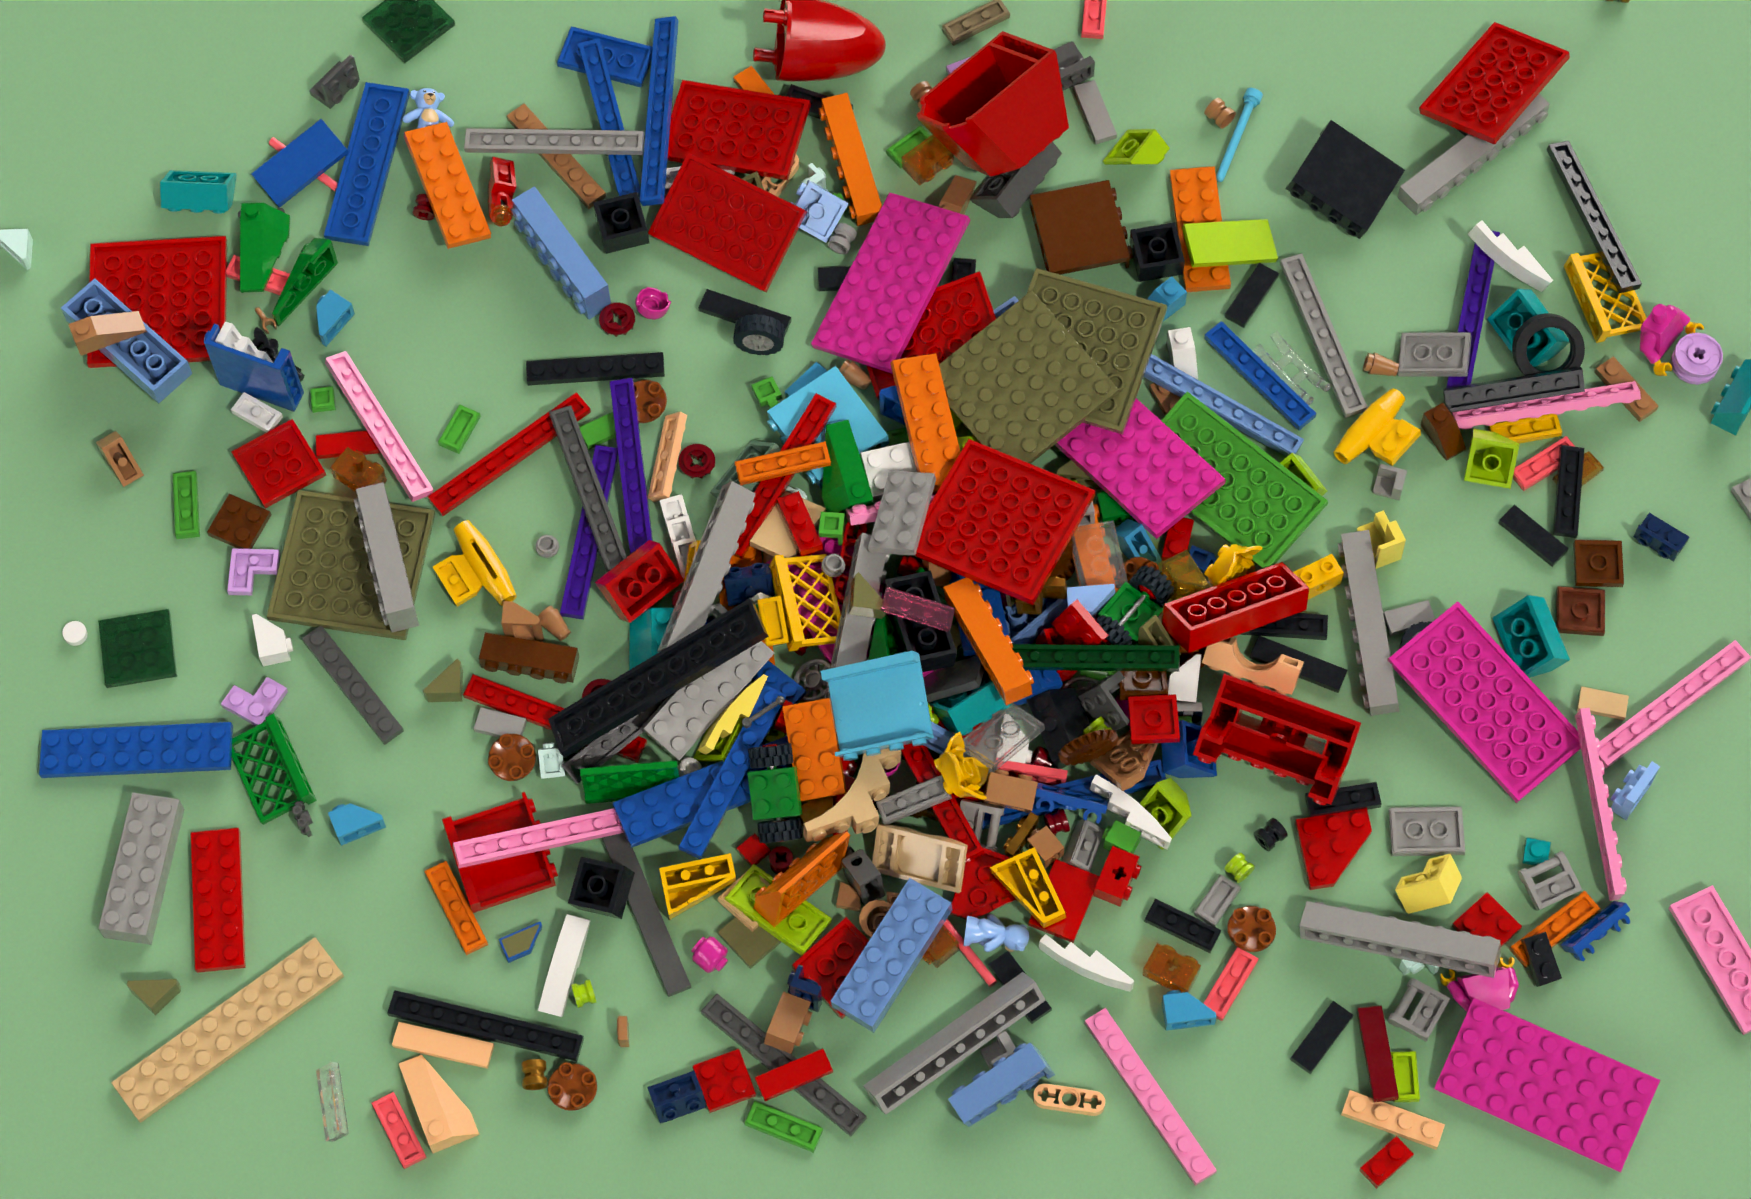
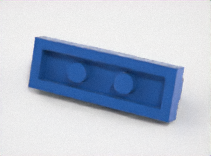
[1035,783,1109,824]
[1561,901,1630,961]

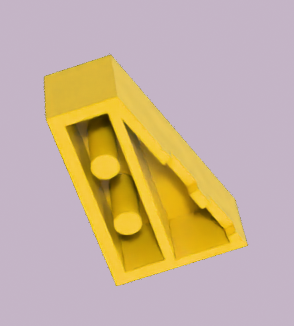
[990,847,1066,928]
[659,853,736,920]

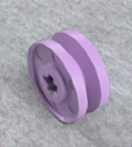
[1671,332,1723,385]

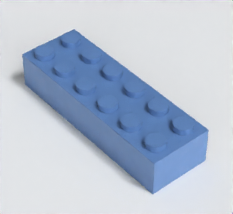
[511,186,611,320]
[61,278,192,404]
[830,878,953,1033]

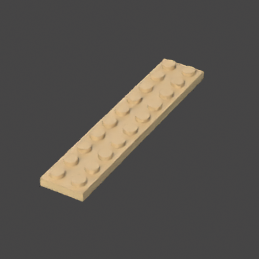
[111,937,344,1123]

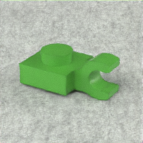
[751,376,782,409]

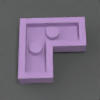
[227,549,280,596]
[221,677,288,726]

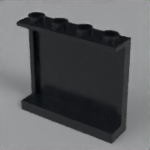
[1285,120,1405,239]

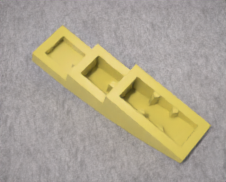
[698,674,768,755]

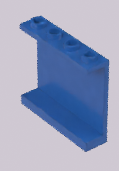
[204,324,304,412]

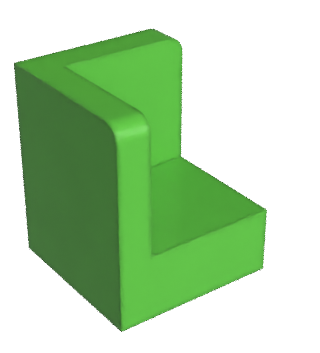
[819,512,845,545]

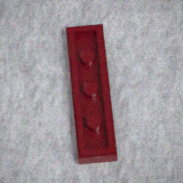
[1357,1005,1399,1102]

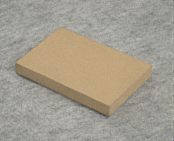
[750,491,826,558]

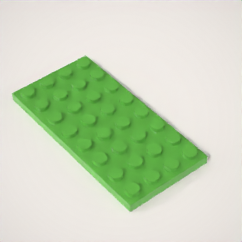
[1161,391,1328,569]

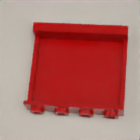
[442,792,558,913]

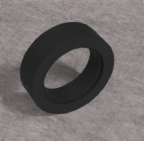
[1512,313,1585,376]

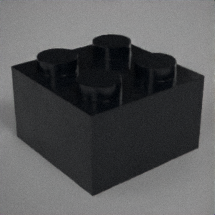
[593,192,649,254]
[1129,222,1185,282]
[568,857,635,919]

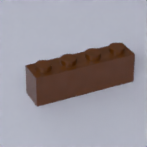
[479,632,579,684]

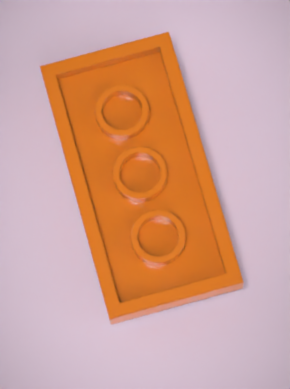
[782,698,847,802]

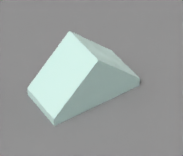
[0,229,33,270]

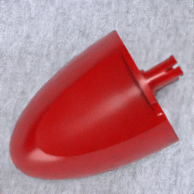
[753,0,886,82]

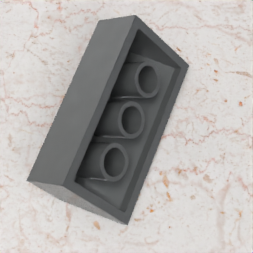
[970,142,1062,218]

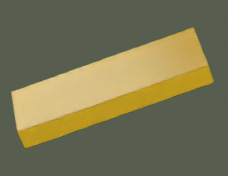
[1488,414,1562,444]

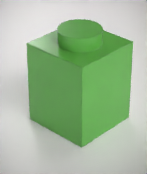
[1102,820,1141,854]

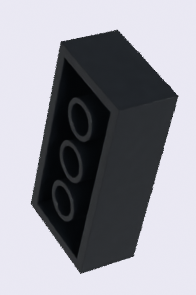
[883,570,957,672]

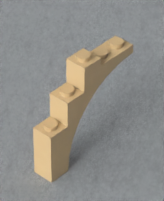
[803,748,901,842]

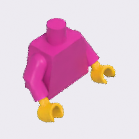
[1640,304,1704,376]
[1440,957,1519,1012]

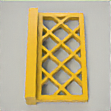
[1564,253,1646,343]
[769,554,841,651]

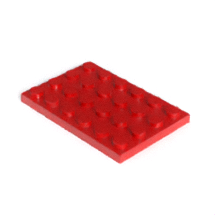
[1419,22,1570,145]
[667,80,811,180]
[648,153,807,293]
[866,271,996,400]

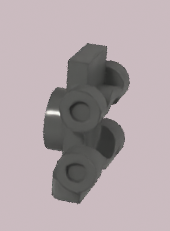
[292,801,313,837]

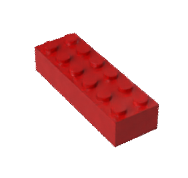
[1162,562,1309,653]

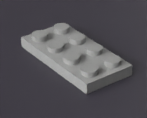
[868,471,936,556]

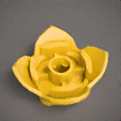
[1204,544,1262,587]
[934,732,989,800]

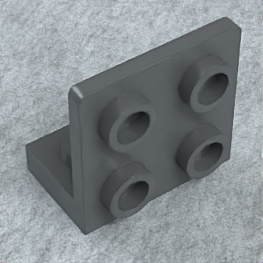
[1054,41,1095,91]
[309,55,360,109]
[1078,671,1130,731]

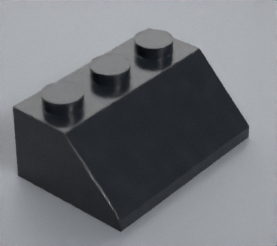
[1027,688,1090,769]

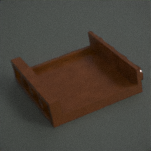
[1029,180,1133,275]

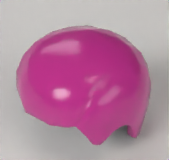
[635,287,671,320]

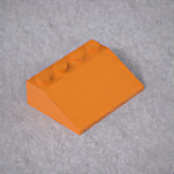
[754,832,850,927]

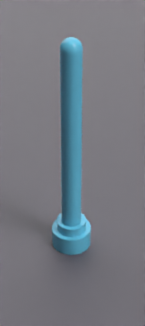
[1216,88,1263,182]

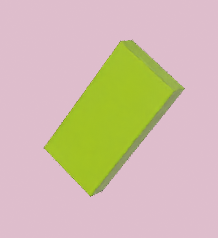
[1391,1051,1420,1103]

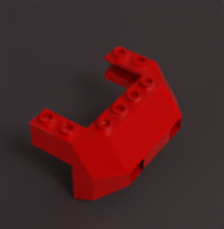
[1193,674,1361,805]

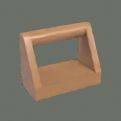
[501,601,544,642]

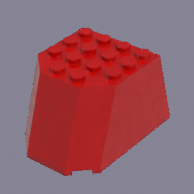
[917,31,1069,177]

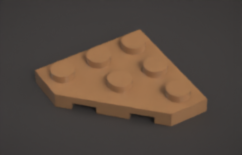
[1090,731,1158,791]

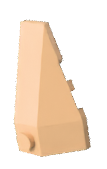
[399,1055,479,1154]

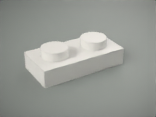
[231,392,283,433]

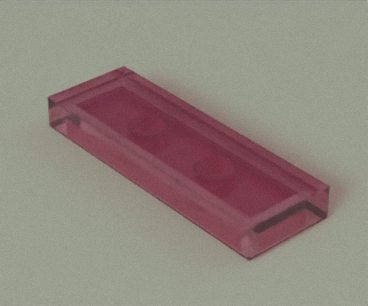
[881,587,955,632]

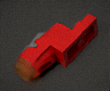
[488,156,516,227]

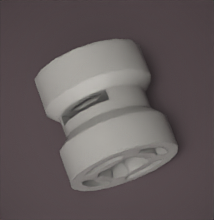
[828,223,857,255]

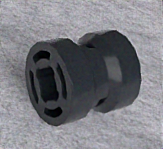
[1253,818,1288,851]

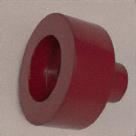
[1031,746,1053,768]

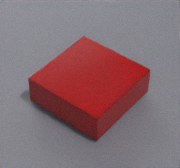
[736,833,771,866]

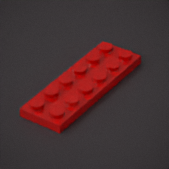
[191,828,246,973]

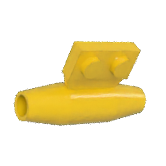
[1333,388,1421,466]
[433,520,517,607]

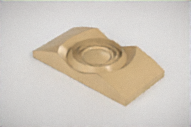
[872,824,968,893]

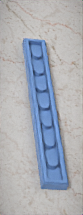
[1143,354,1304,457]

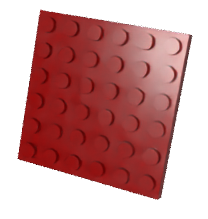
[87,236,227,368]
[915,439,1096,605]

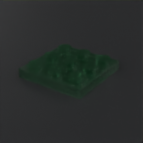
[362,0,455,63]
[98,609,177,688]

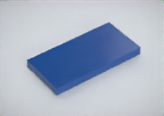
[557,26,653,88]
[251,119,349,208]

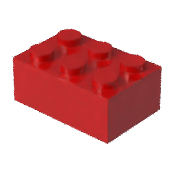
[595,540,684,623]

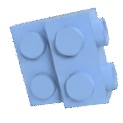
[791,180,848,243]
[1610,761,1660,820]

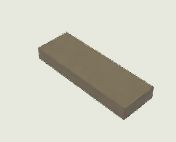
[942,0,1010,46]

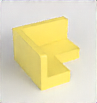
[1357,510,1406,569]
[1395,854,1462,914]

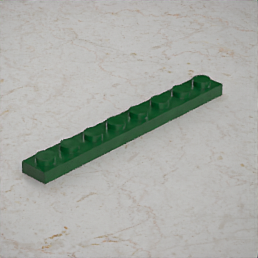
[1012,644,1180,672]

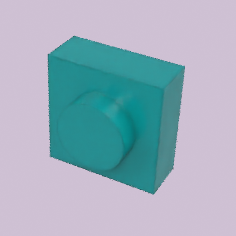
[1522,838,1551,866]

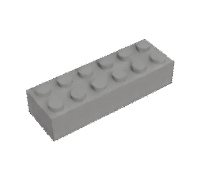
[354,482,419,633]
[641,641,774,761]
[98,793,185,945]

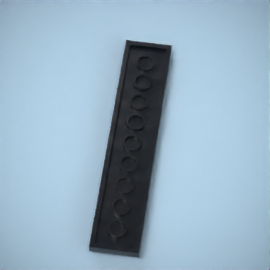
[548,598,769,758]

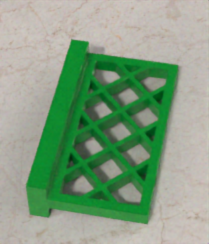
[232,713,317,825]
[580,760,680,804]

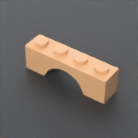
[1202,637,1304,695]

